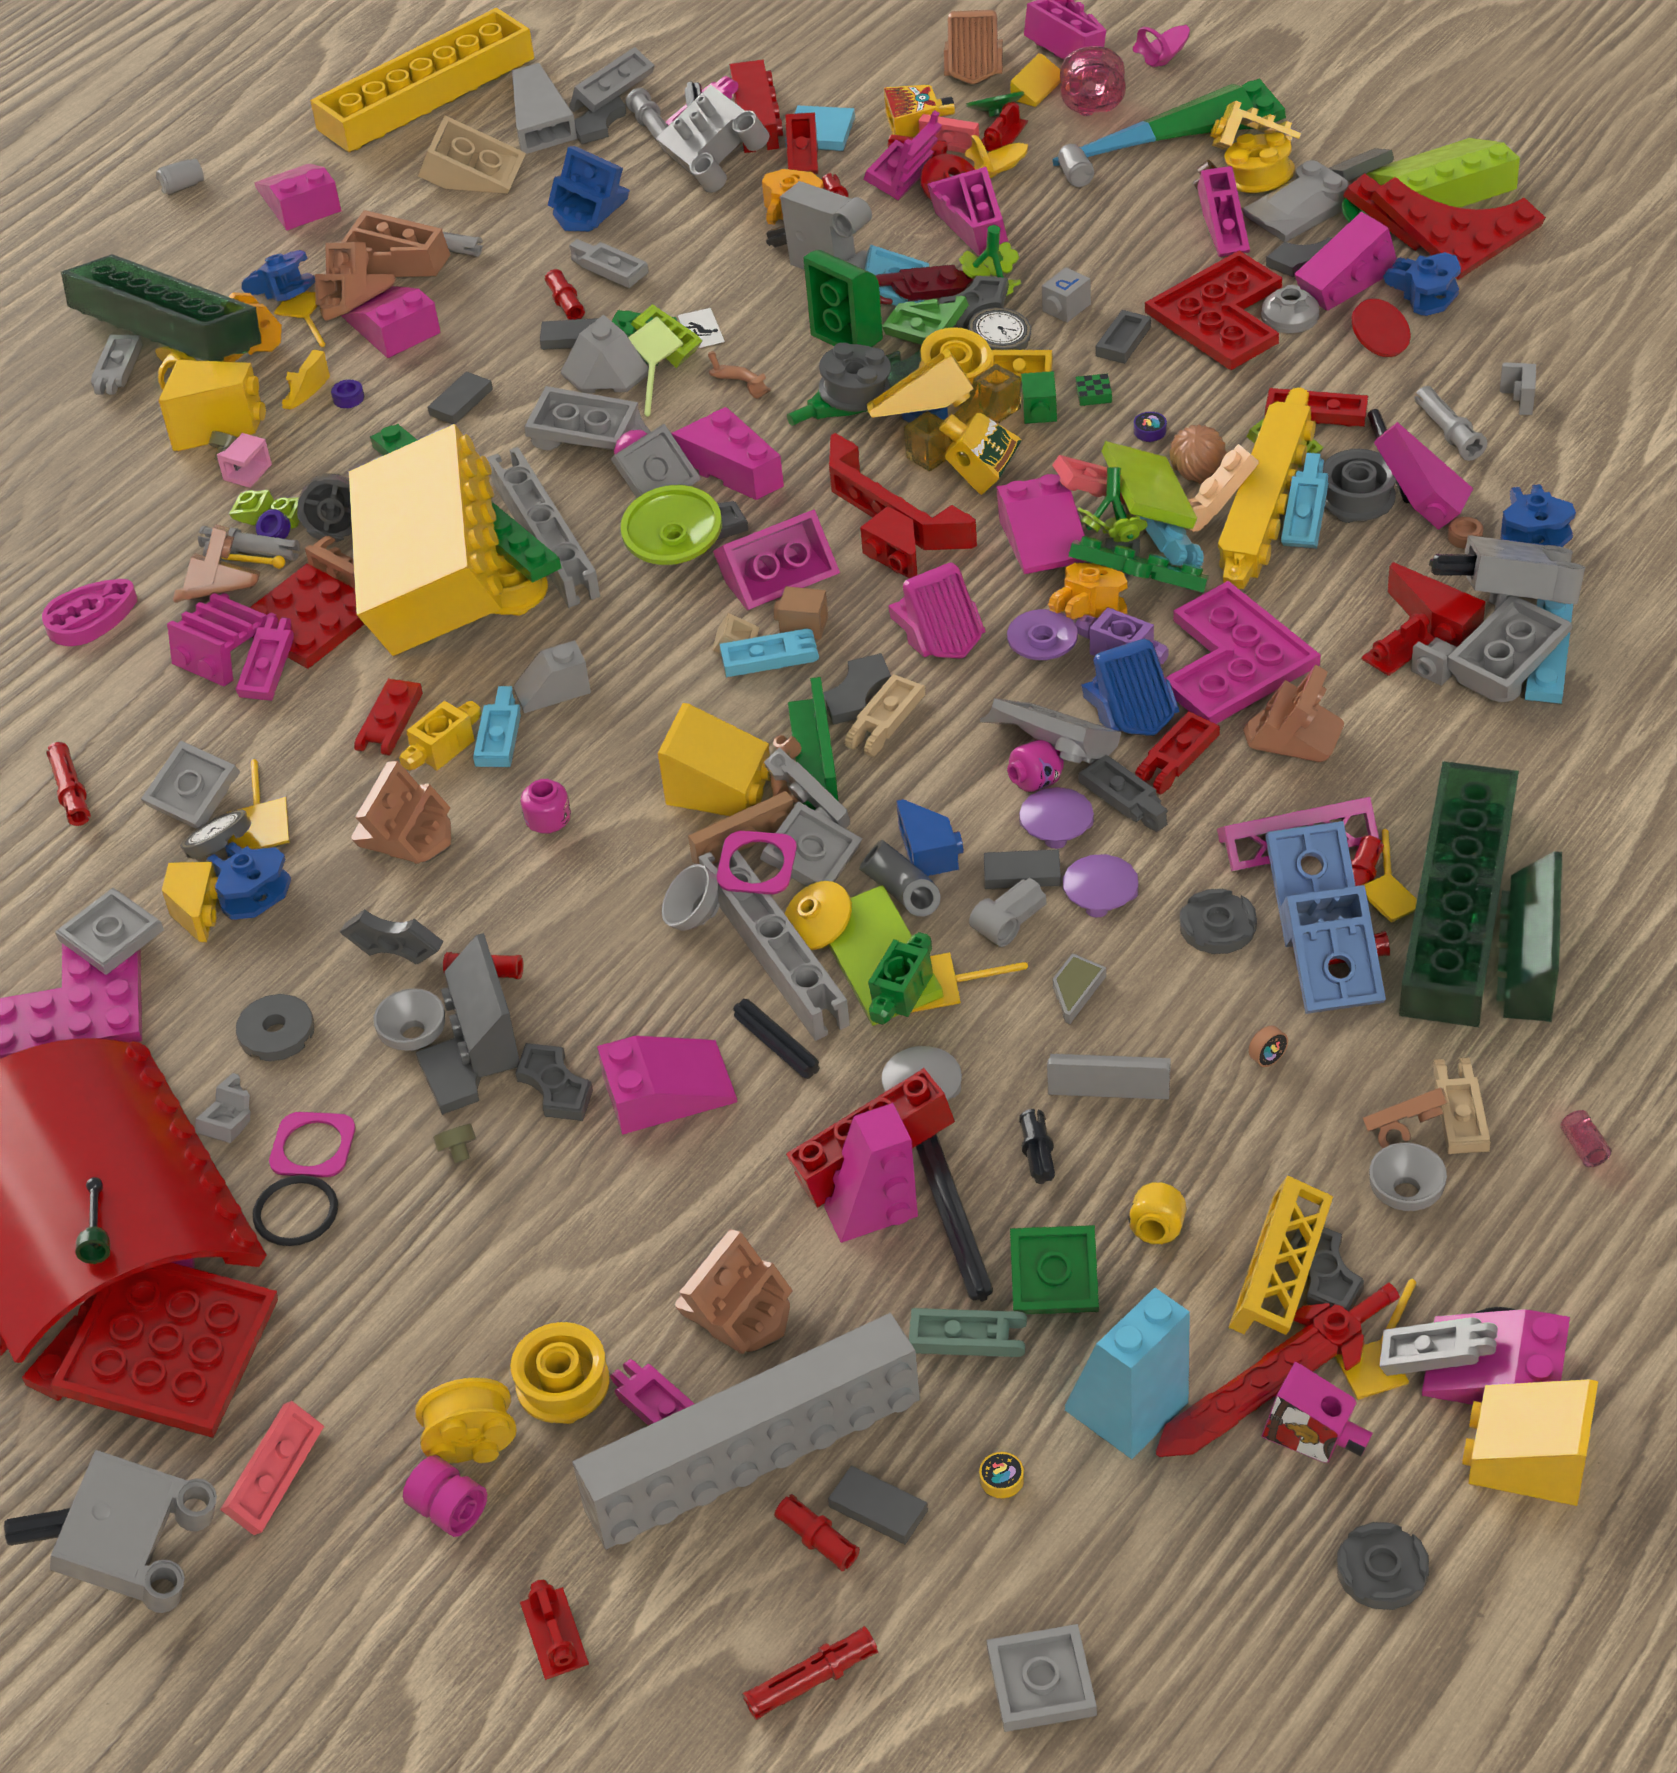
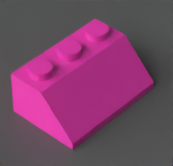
[713,509,840,610]

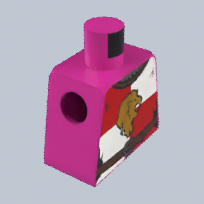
[1261,1362,1373,1463]

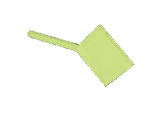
[628,317,683,417]

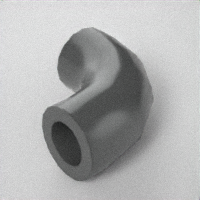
[859,840,941,917]

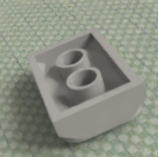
[1241,160,1349,242]
[525,386,651,451]
[1447,595,1572,702]
[980,698,1122,764]

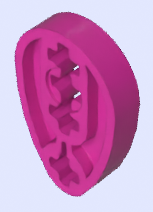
[42,579,137,646]

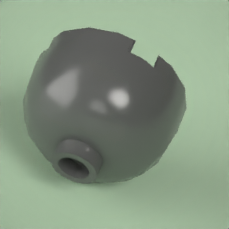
[298,473,352,542]

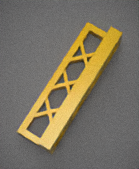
[1229,1175,1333,1335]

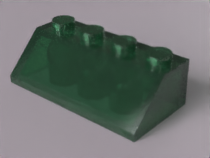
[1496,851,1562,1022]

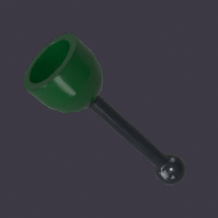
[75,1177,110,1264]

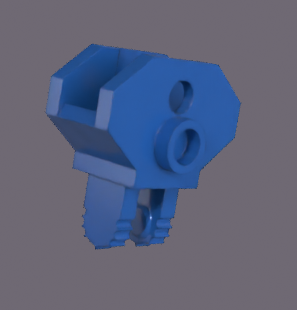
[241,250,315,302]
[1383,252,1461,316]
[1500,484,1576,547]
[206,842,291,920]

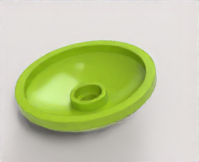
[620,485,722,565]

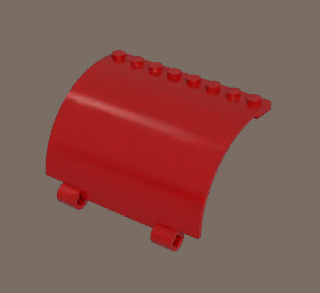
[0,1038,267,1363]

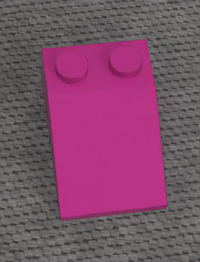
[254,164,341,231]
[341,286,441,358]
[997,474,1087,574]
[597,1036,737,1135]
[1422,1309,1570,1405]

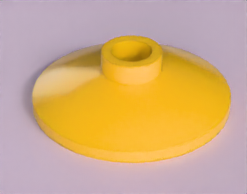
[785,881,852,950]

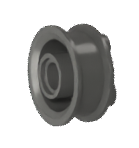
[819,343,891,412]
[1323,449,1397,523]

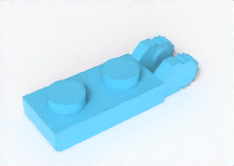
[1136,515,1204,567]

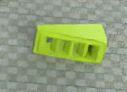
[631,304,703,368]

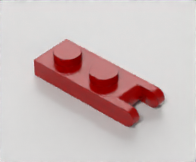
[354,678,423,756]

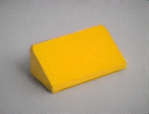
[1010,53,1065,107]
[988,350,1053,382]

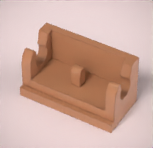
[305,536,355,589]

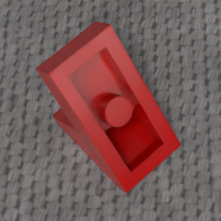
[785,112,819,174]

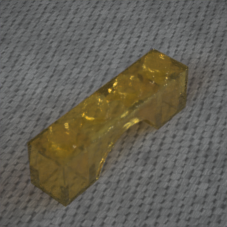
[904,364,1021,472]

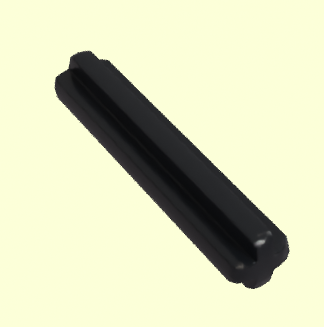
[733,999,820,1079]

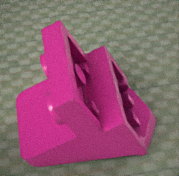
[888,562,986,659]

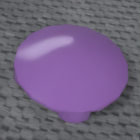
[1019,787,1094,849]
[1063,854,1138,918]

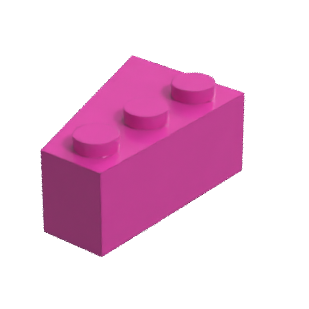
[1024,0,1106,70]
[671,407,784,500]

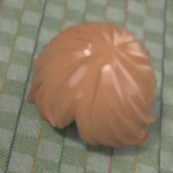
[1170,424,1227,484]

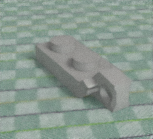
[569,239,649,288]
[764,747,850,829]

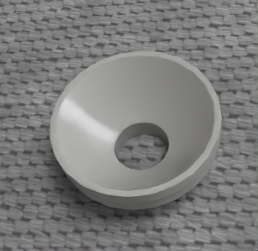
[1261,285,1319,333]
[662,864,720,931]
[374,989,445,1051]
[1369,1143,1447,1211]

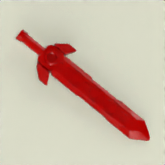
[1156,1283,1400,1457]

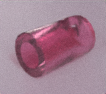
[1560,1110,1612,1168]

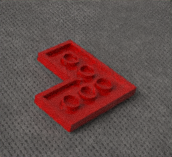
[1145,250,1282,370]

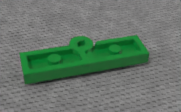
[1068,536,1209,593]

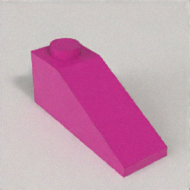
[1197,166,1250,257]
[1374,422,1473,530]

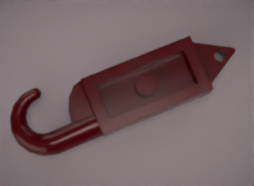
[875,264,974,305]

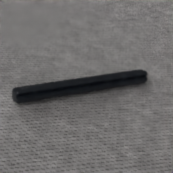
[916,1133,993,1302]

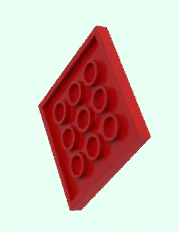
[51,1262,278,1438]

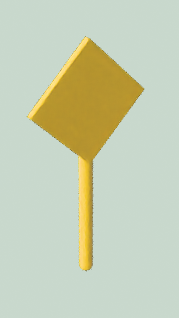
[273,291,325,347]
[1364,829,1423,922]
[1335,1279,1416,1400]

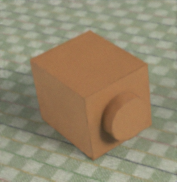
[774,586,828,639]

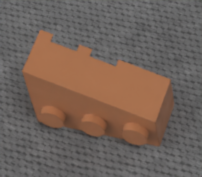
[341,210,450,277]

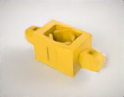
[399,700,482,771]

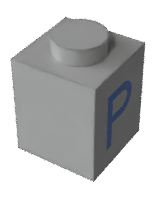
[1042,267,1091,323]

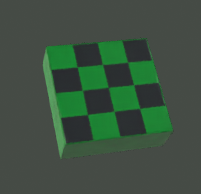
[1075,373,1112,406]

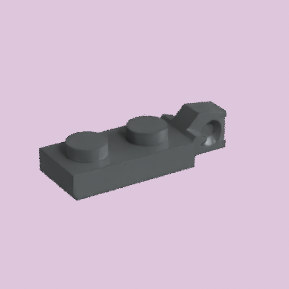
[1078,754,1168,832]

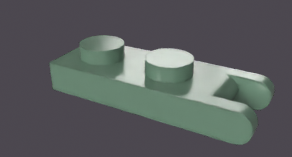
[909,1308,1027,1357]

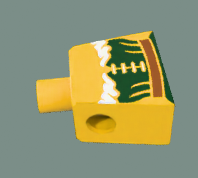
[939,413,1022,495]

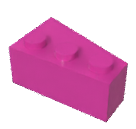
[927,167,1008,256]
[1295,212,1397,311]
[824,1103,918,1243]

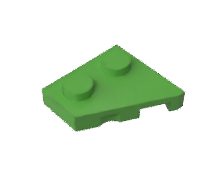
[882,296,969,345]

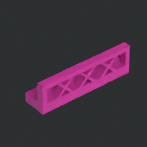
[1217,797,1379,871]

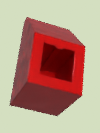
[860,506,918,578]

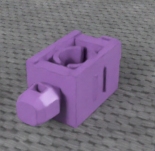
[1075,607,1169,664]

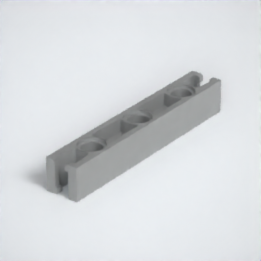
[487,447,600,608]
[699,850,850,1041]

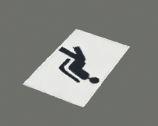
[677,308,725,348]

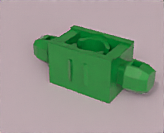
[868,932,933,1025]

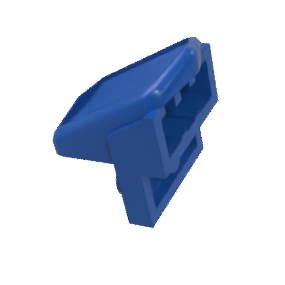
[548,146,630,232]
[1081,638,1180,736]

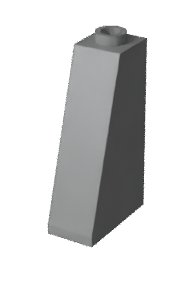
[512,63,577,154]

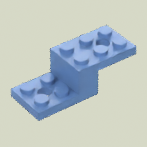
[1265,821,1386,1014]

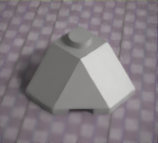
[561,314,649,393]
[513,640,591,713]

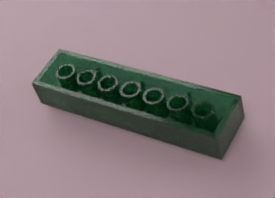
[61,254,262,362]
[1399,761,1519,1028]

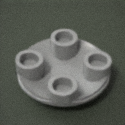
[882,1046,962,1101]

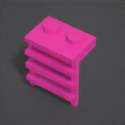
[863,110,942,201]
[167,593,276,686]

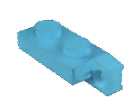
[1281,453,1329,549]
[473,686,521,767]

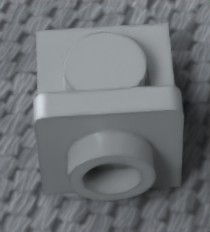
[1500,363,1536,415]
[1411,637,1457,686]

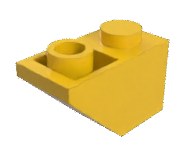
[162,862,218,942]

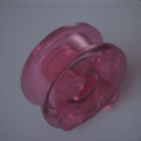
[1060,46,1126,116]

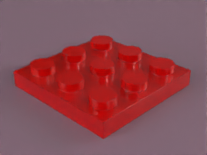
[249,563,365,669]

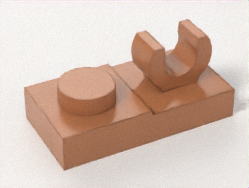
[1363,1087,1449,1148]

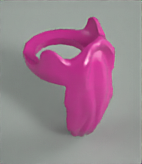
[1132,24,1190,67]

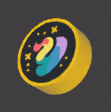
[979,1452,1024,1498]

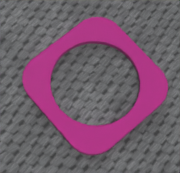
[716,831,797,894]
[269,1112,356,1177]

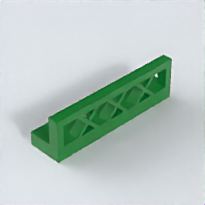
[788,677,839,811]

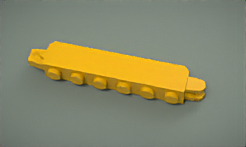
[1218,387,1316,589]

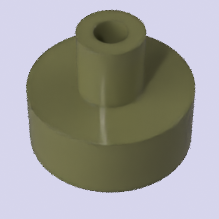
[208,431,238,461]
[433,1123,476,1163]

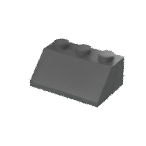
[441,933,519,1078]

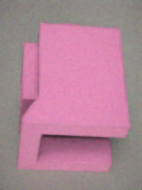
[217,433,272,488]

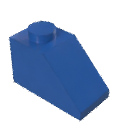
[896,799,964,876]

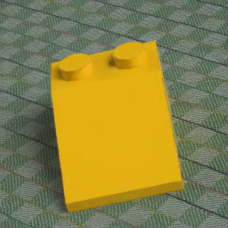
[867,348,973,418]

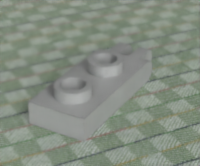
[91,335,143,395]
[1380,1317,1498,1376]

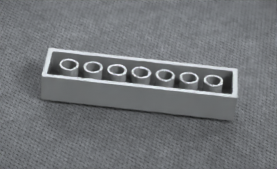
[572,1313,920,1550]

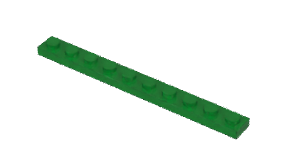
[370,424,562,583]

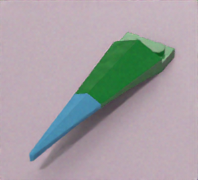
[1052,78,1286,166]

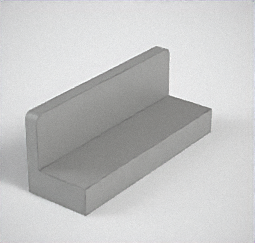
[569,47,655,113]
[1047,1054,1171,1099]

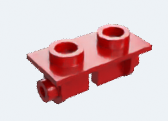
[981,102,1028,152]
[1361,613,1435,676]
[520,1580,589,1680]

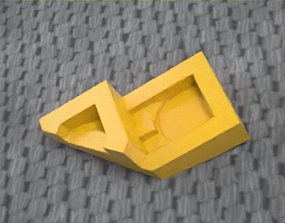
[282,350,330,410]

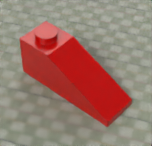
[1388,562,1486,647]

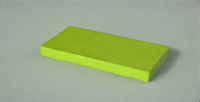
[1101,441,1198,529]
[828,885,944,1026]

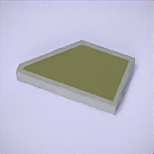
[1053,953,1106,1024]

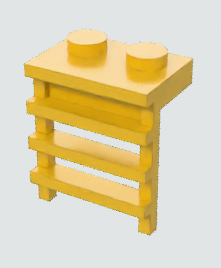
[1210,101,1301,150]

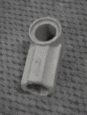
[969,877,1047,947]

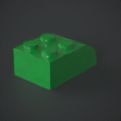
[803,250,883,347]

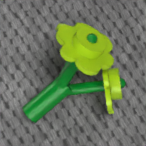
[959,225,1021,296]
[1077,467,1148,542]

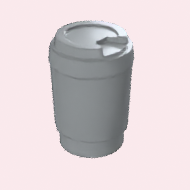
[1058,144,1094,187]
[156,158,204,195]

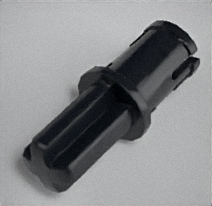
[1019,1109,1055,1184]

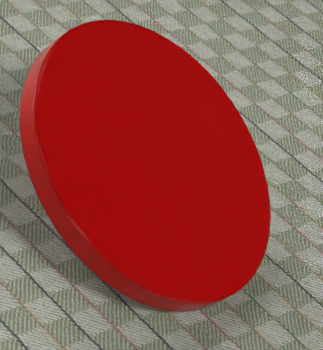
[1352,298,1411,357]

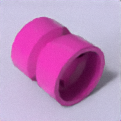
[402,1455,488,1537]

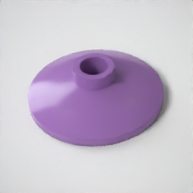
[1007,609,1078,660]

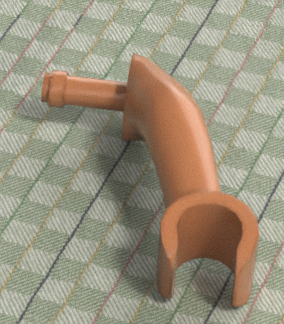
[708,351,771,399]
[770,735,802,803]

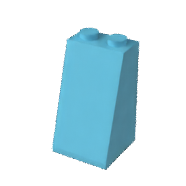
[1065,1288,1190,1459]

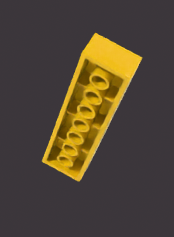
[310,7,534,152]

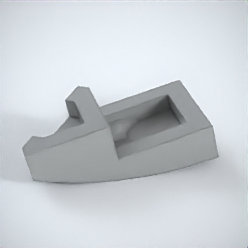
[195,1073,251,1143]

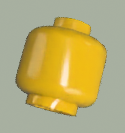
[1128,1182,1187,1244]

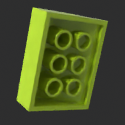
[1366,138,1520,208]

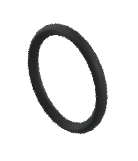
[253,1175,338,1246]

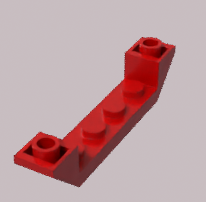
[829,433,977,550]

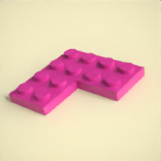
[1166,581,1321,724]
[0,943,142,1059]

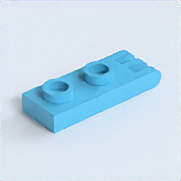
[719,629,819,677]

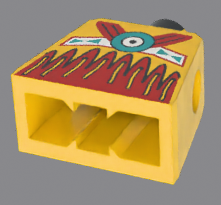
[884,85,955,138]

